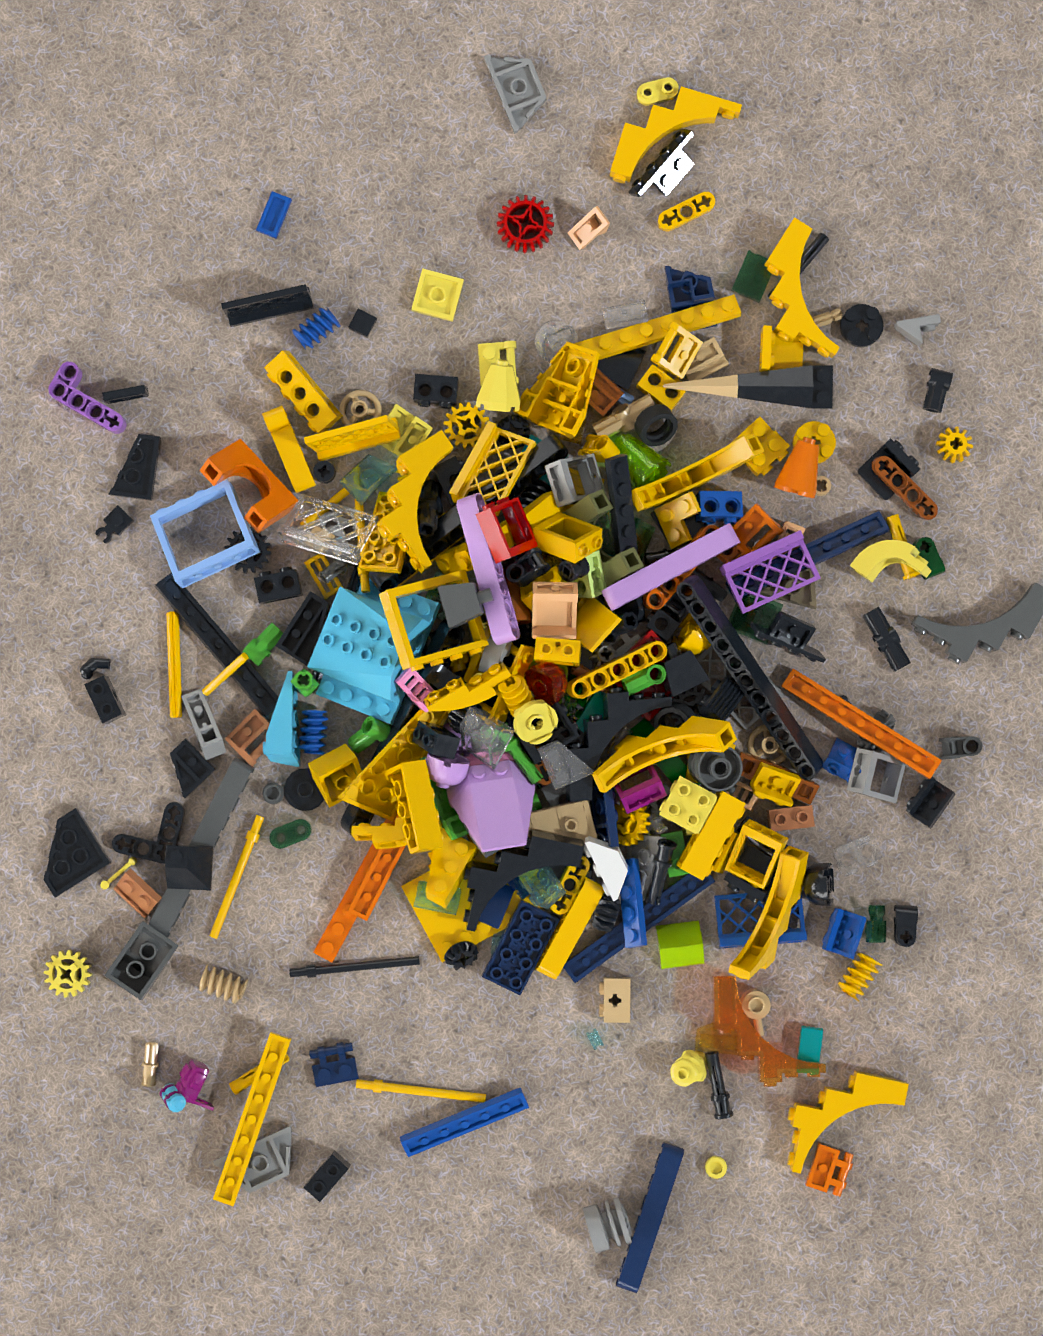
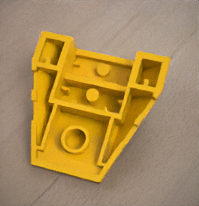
[513,341,600,439]

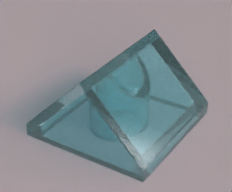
[339,454,397,505]

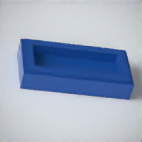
[256,191,292,239]

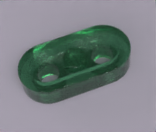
[269,819,312,849]

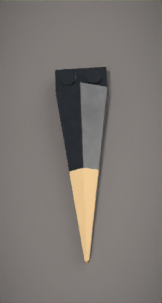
[663,365,833,409]

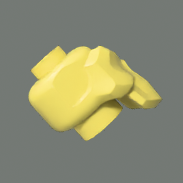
[670,1050,708,1087]

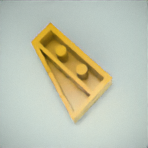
[426,828,477,909]

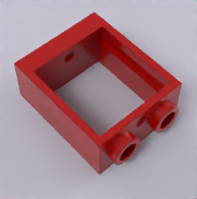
[475,496,538,564]

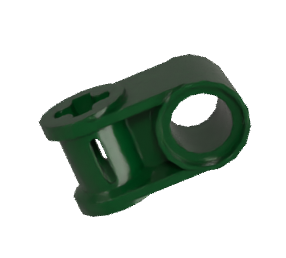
[913,537,945,580]

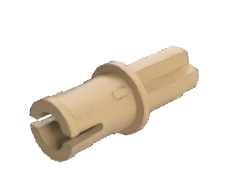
[141,1042,159,1087]

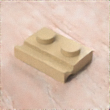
[685,337,729,381]

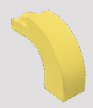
[850,540,931,582]

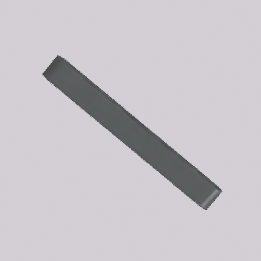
[148,758,255,938]

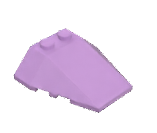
[446,760,535,852]

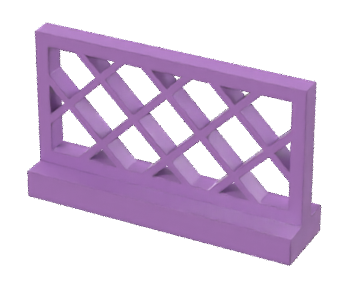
[719,530,821,614]

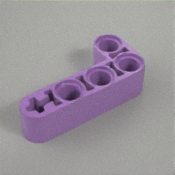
[48,362,127,434]

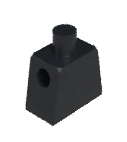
[658,642,709,697]

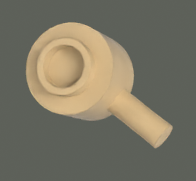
[740,988,771,1036]

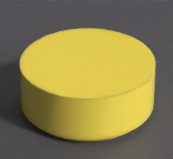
[705,1156,727,1179]

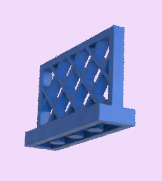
[714,893,807,949]

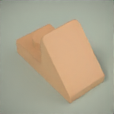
[568,206,610,250]

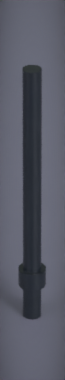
[289,956,420,978]

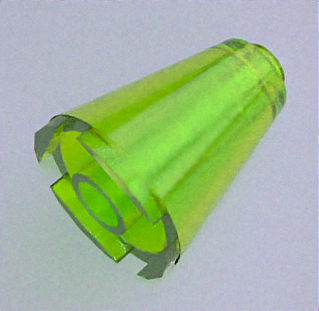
[614,433,672,488]

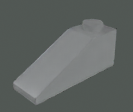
[181,689,226,760]

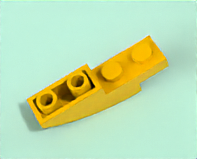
[423,662,511,711]
[351,818,442,849]

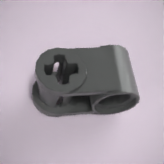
[939,736,983,760]

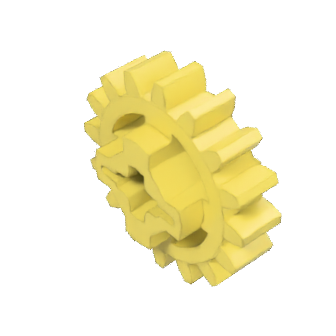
[43,950,93,998]

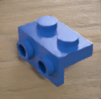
[822,738,861,782]
[822,908,867,959]

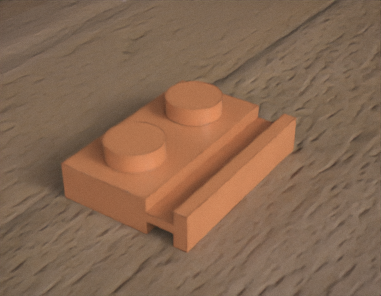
[114,868,162,919]

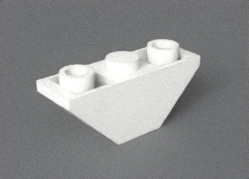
[584,836,628,901]

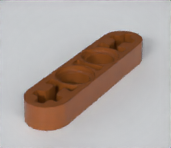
[872,456,938,520]

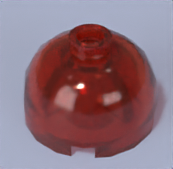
[524,661,568,706]

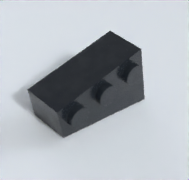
[275,591,331,666]

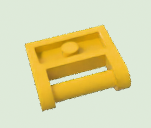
[650,322,703,379]

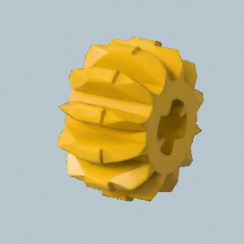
[936,426,973,464]

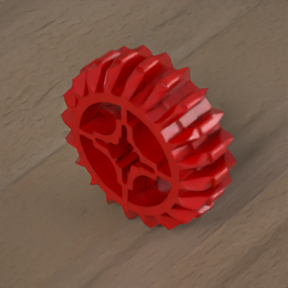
[497,195,554,253]

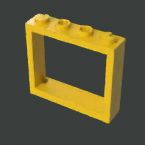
[379,569,489,672]

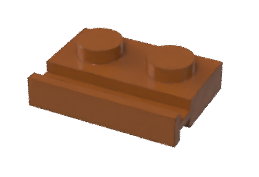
[589,368,624,416]

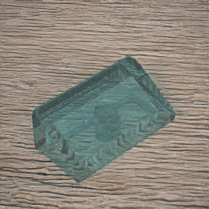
[413,881,461,915]

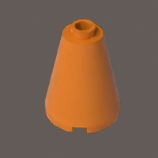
[774,437,819,498]

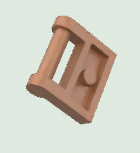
[225,709,270,766]

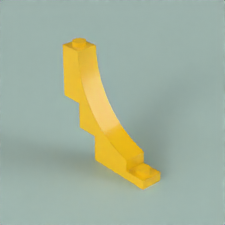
[610,86,742,183]

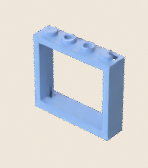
[150,479,260,589]

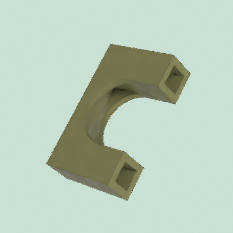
[563,489,644,588]

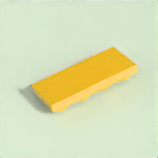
[358,492,421,574]

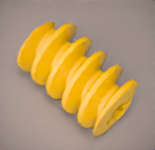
[498,675,535,717]
[838,953,883,1002]

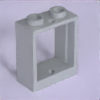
[545,453,606,507]
[847,748,906,803]

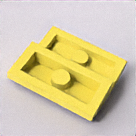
[381,404,433,457]

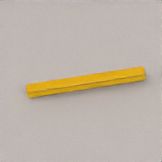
[166,611,182,718]

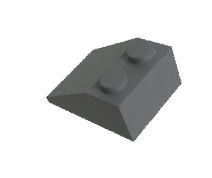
[104,921,179,1000]

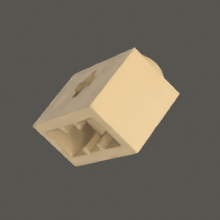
[599,977,630,1023]

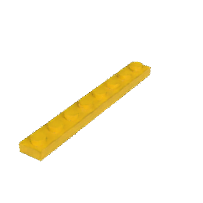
[574,294,741,360]
[213,1032,292,1206]

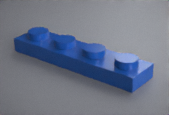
[620,858,647,948]

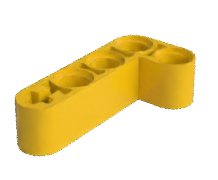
[262,405,316,494]

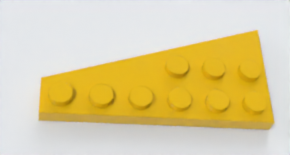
[338,709,450,822]

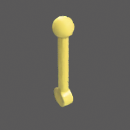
[100,857,137,889]

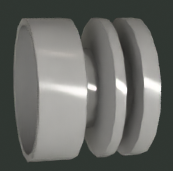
[583,1197,632,1253]

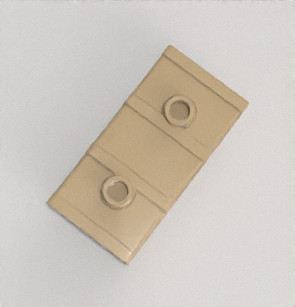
[515,800,597,850]

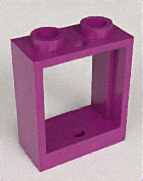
[614,764,667,814]

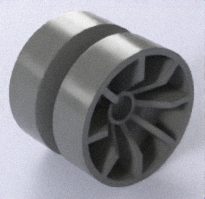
[688,747,743,791]

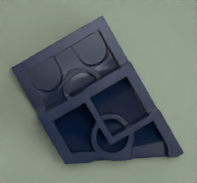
[665,266,717,330]

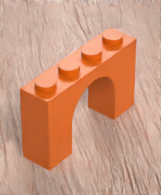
[199,439,299,533]

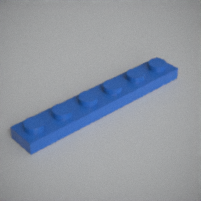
[400,1087,529,1157]

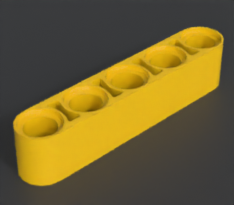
[566,641,667,699]
[535,877,604,980]

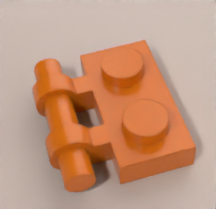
[805,1143,854,1197]

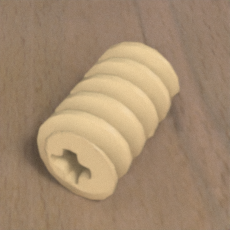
[199,965,249,1004]

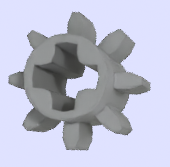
[589,642,617,668]

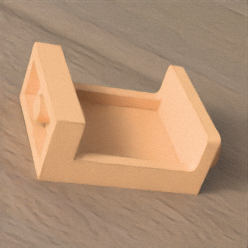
[532,582,578,640]

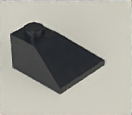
[165,845,214,891]

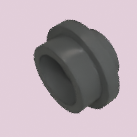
[262,783,284,804]

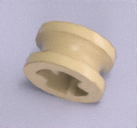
[815,476,831,496]

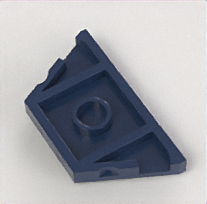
[590,763,619,847]

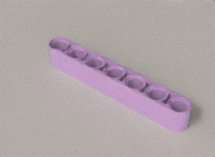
[457,493,520,645]
[601,523,740,611]

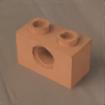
[766,805,815,831]

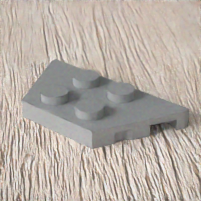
[484,55,547,134]
[213,1125,292,1193]

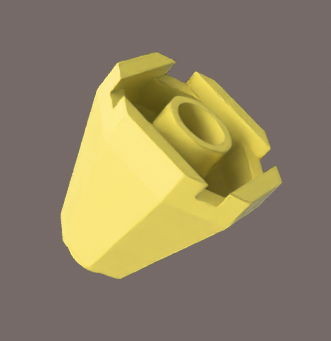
[476,359,521,412]

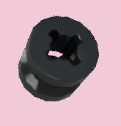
[313,461,336,484]

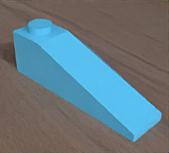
[263,671,301,767]

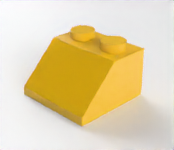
[308,743,362,808]

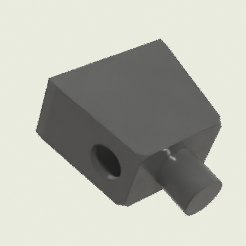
[438,582,494,629]

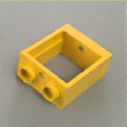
[533,512,603,563]
[534,637,581,667]
[725,819,789,889]

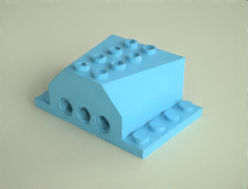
[307,579,441,725]

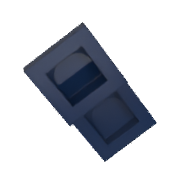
[479,885,515,929]

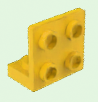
[759,325,803,372]

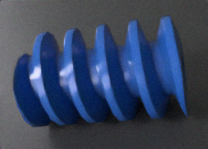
[292,308,341,350]
[298,710,328,755]

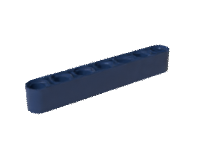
[616,1142,684,1293]

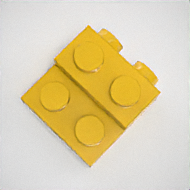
[730,416,790,477]

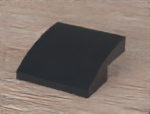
[597,348,646,390]

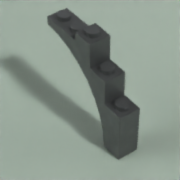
[911,583,1043,664]

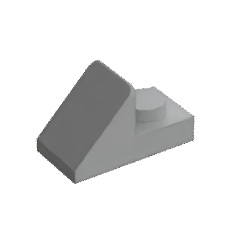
[894,314,941,347]

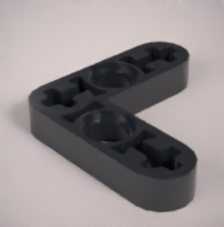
[112,802,185,864]

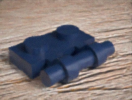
[309,1042,359,1087]

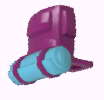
[159,1059,214,1112]

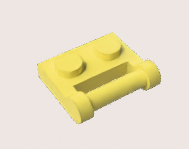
[478,341,519,387]

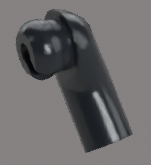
[80,658,111,680]

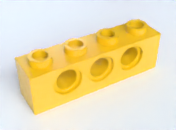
[264,350,343,433]

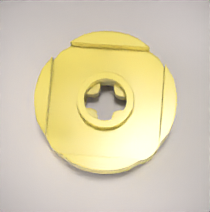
[513,699,558,745]

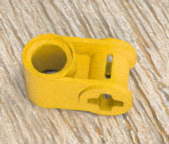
[578,434,620,463]

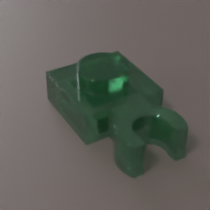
[865,905,886,943]

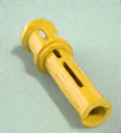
[886,514,921,580]

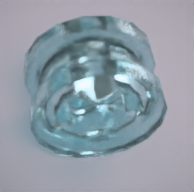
[586,1028,604,1050]

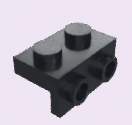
[906,776,956,829]

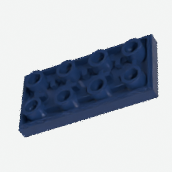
[481,899,560,995]

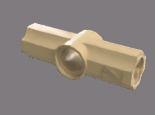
[592,394,655,437]

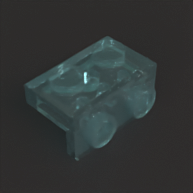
[519,866,566,909]

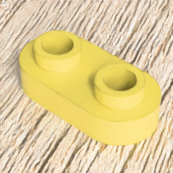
[637,77,679,106]

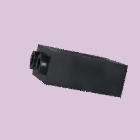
[510,699,580,765]

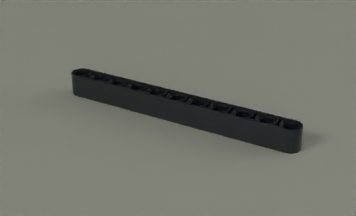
[368,435,569,593]
[676,574,823,780]
[340,620,465,836]

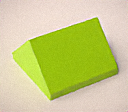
[656,920,704,969]

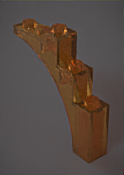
[712,976,826,1087]

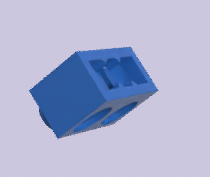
[695,491,743,525]

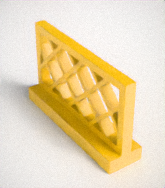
[304,415,402,461]
[449,421,536,516]

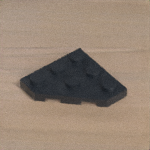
[43,808,111,898]

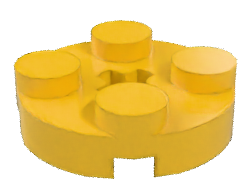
[792,421,836,464]

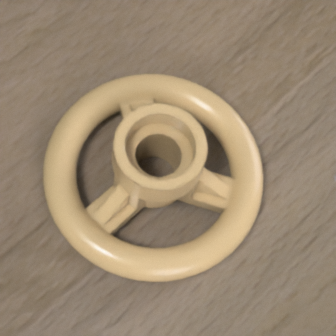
[339,390,382,426]
[747,724,787,765]

